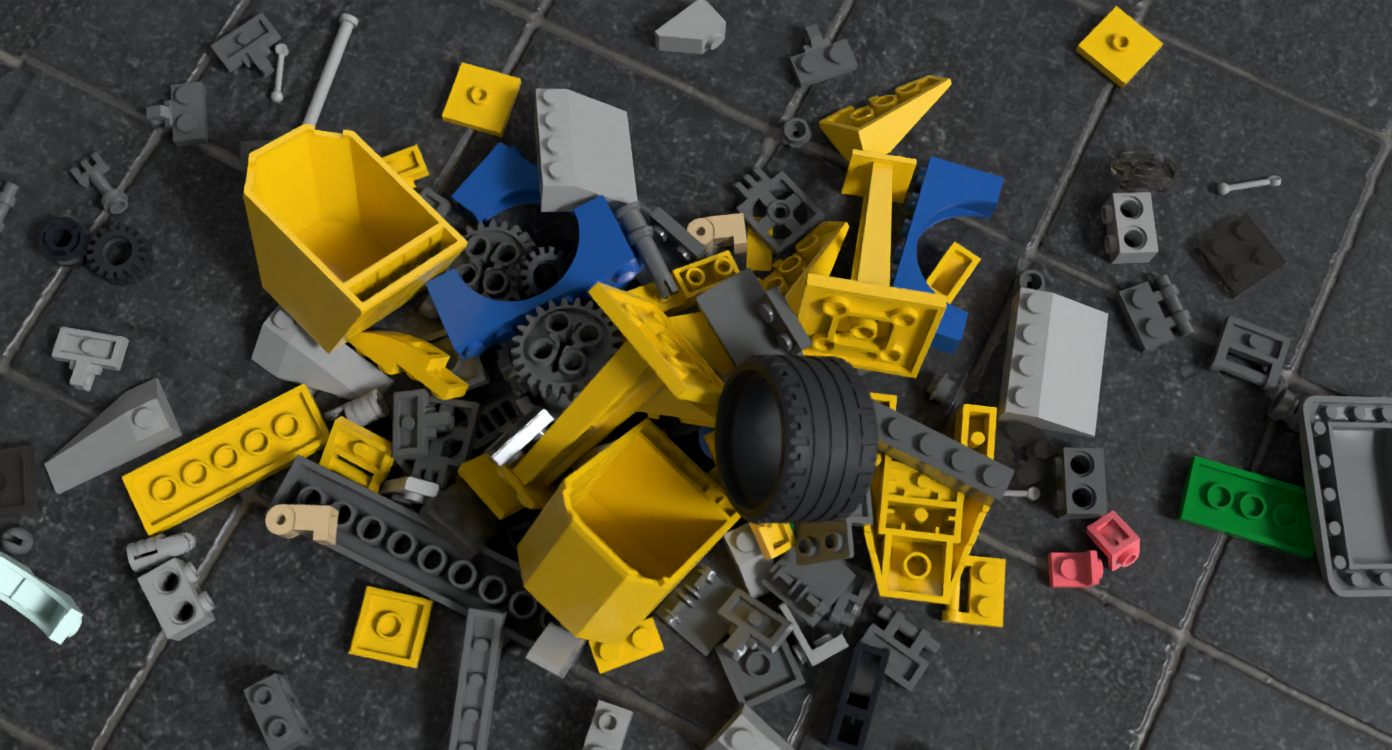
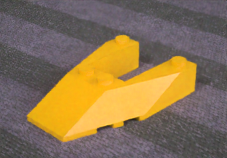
[863,393,997,605]

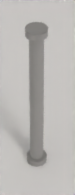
[302,13,359,125]

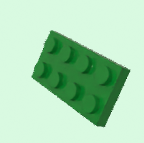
[1177,456,1315,559]

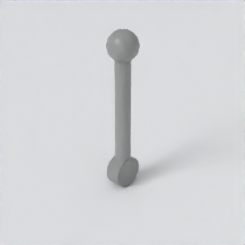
[271,43,289,103]
[1217,175,1282,195]
[1003,487,1041,501]

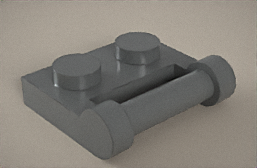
[1208,315,1291,393]

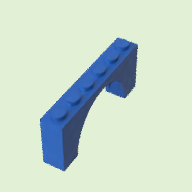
[451,142,644,310]
[890,156,1004,355]
[425,195,642,360]

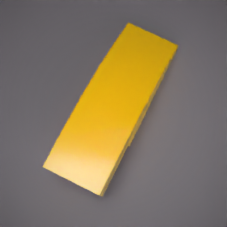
[926,241,981,304]

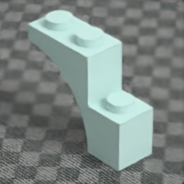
[0,551,83,644]

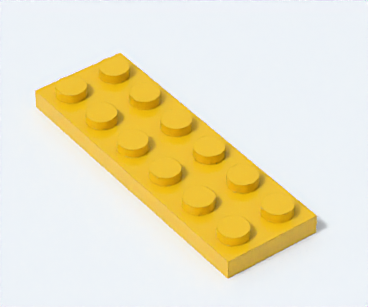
[122,383,330,537]

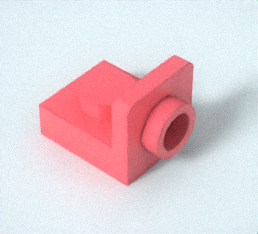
[1086,510,1140,571]
[1048,550,1103,588]

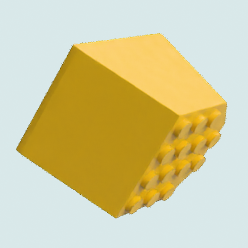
[243,124,468,354]
[517,418,741,646]

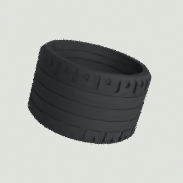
[715,354,878,524]

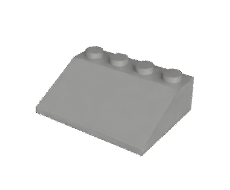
[534,89,638,212]
[996,287,1108,438]

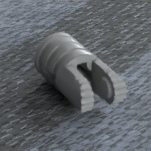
[325,389,389,427]
[127,532,197,573]

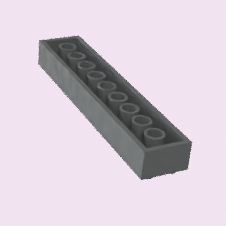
[264,455,587,670]

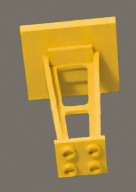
[796,149,947,378]
[496,282,725,509]

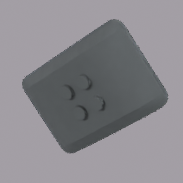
[1299,395,1392,598]

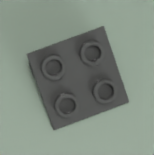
[761,546,856,627]
[654,562,734,657]

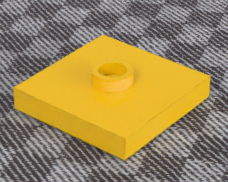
[1075,6,1163,88]
[442,62,521,137]
[457,454,525,520]
[348,586,434,669]

